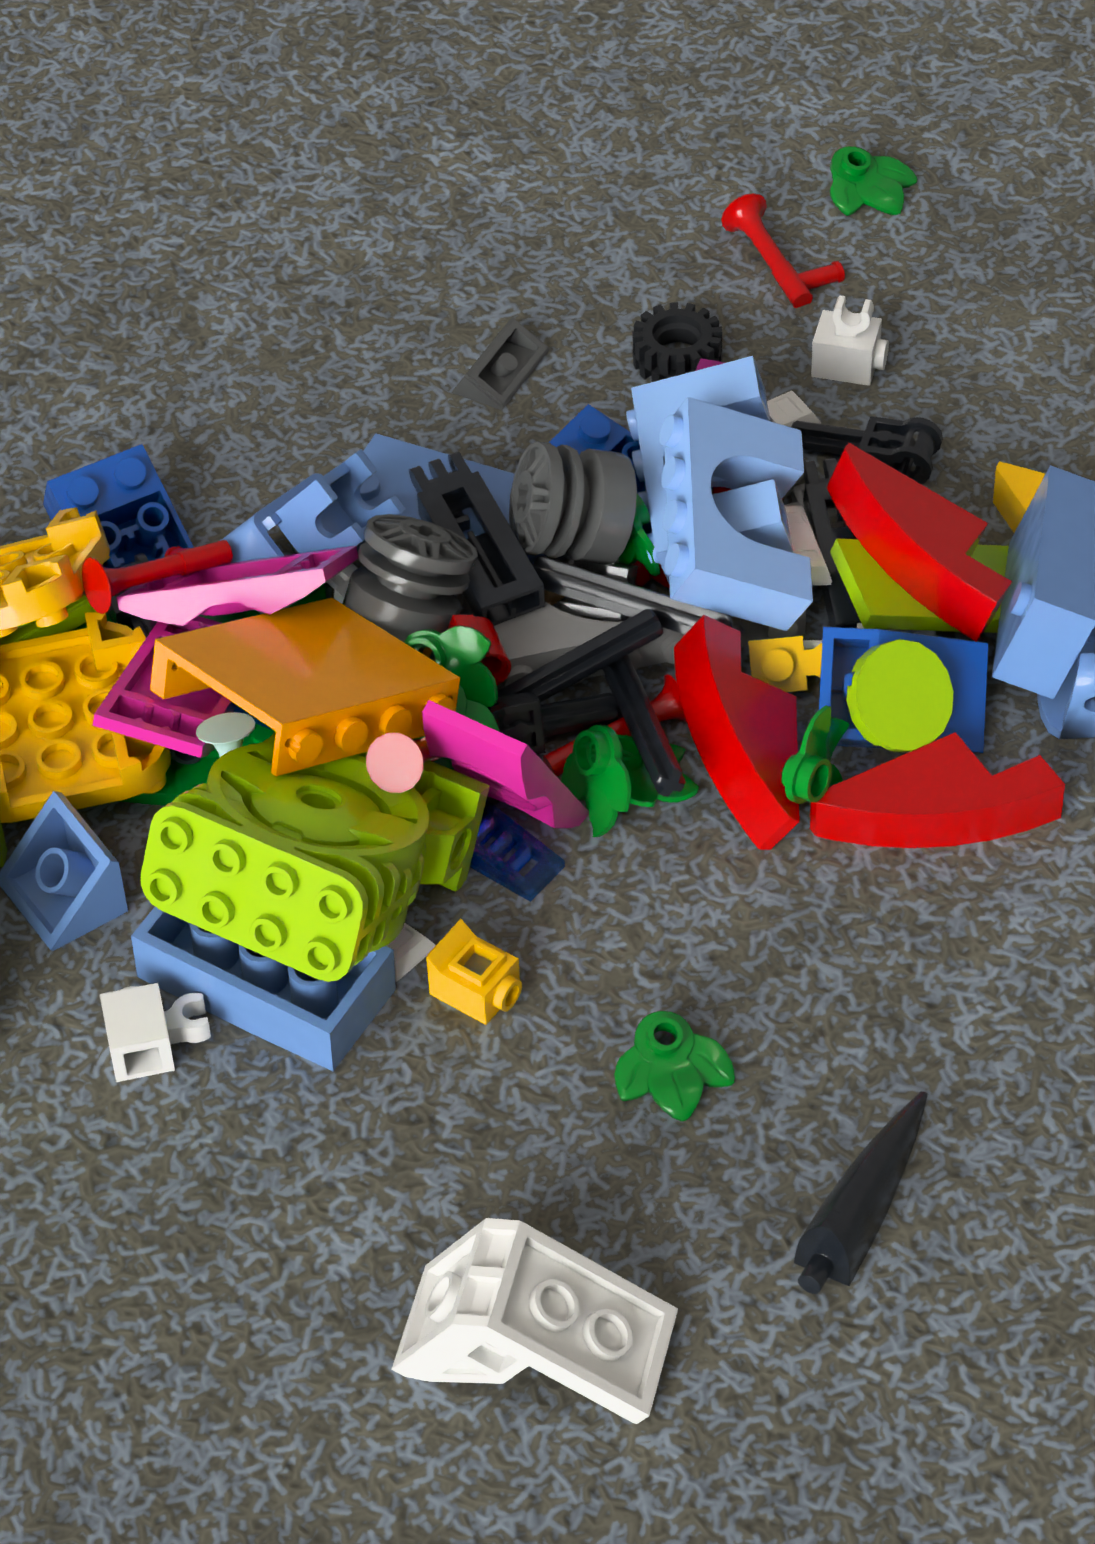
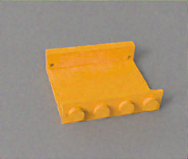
[150,598,460,776]

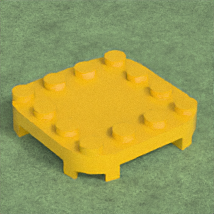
[0,507,110,638]
[0,612,171,823]

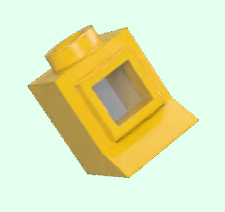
[426,918,522,1025]

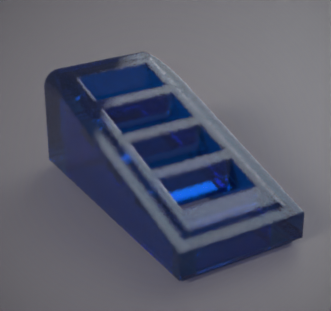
[470,800,565,902]

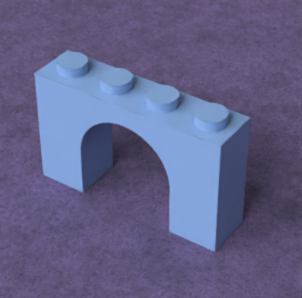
[626,356,793,583]
[659,397,813,631]

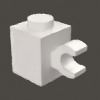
[811,295,889,386]
[100,983,211,1082]

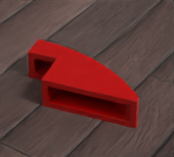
[827,443,1012,642]
[674,615,800,850]
[810,732,1065,848]

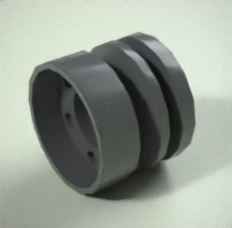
[509,441,637,565]
[342,514,478,642]

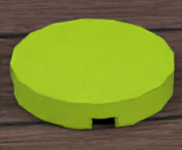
[846,639,954,753]

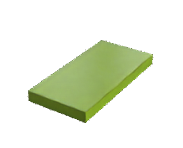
[830,538,1009,633]

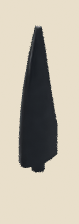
[794,1091,928,1294]

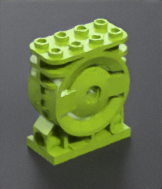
[141,730,490,982]

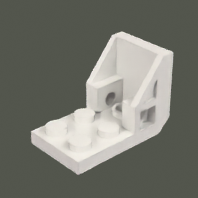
[391,1218,678,1424]

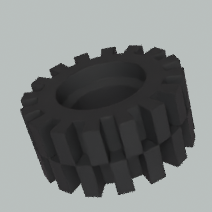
[632,302,722,382]

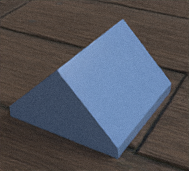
[0,791,128,951]

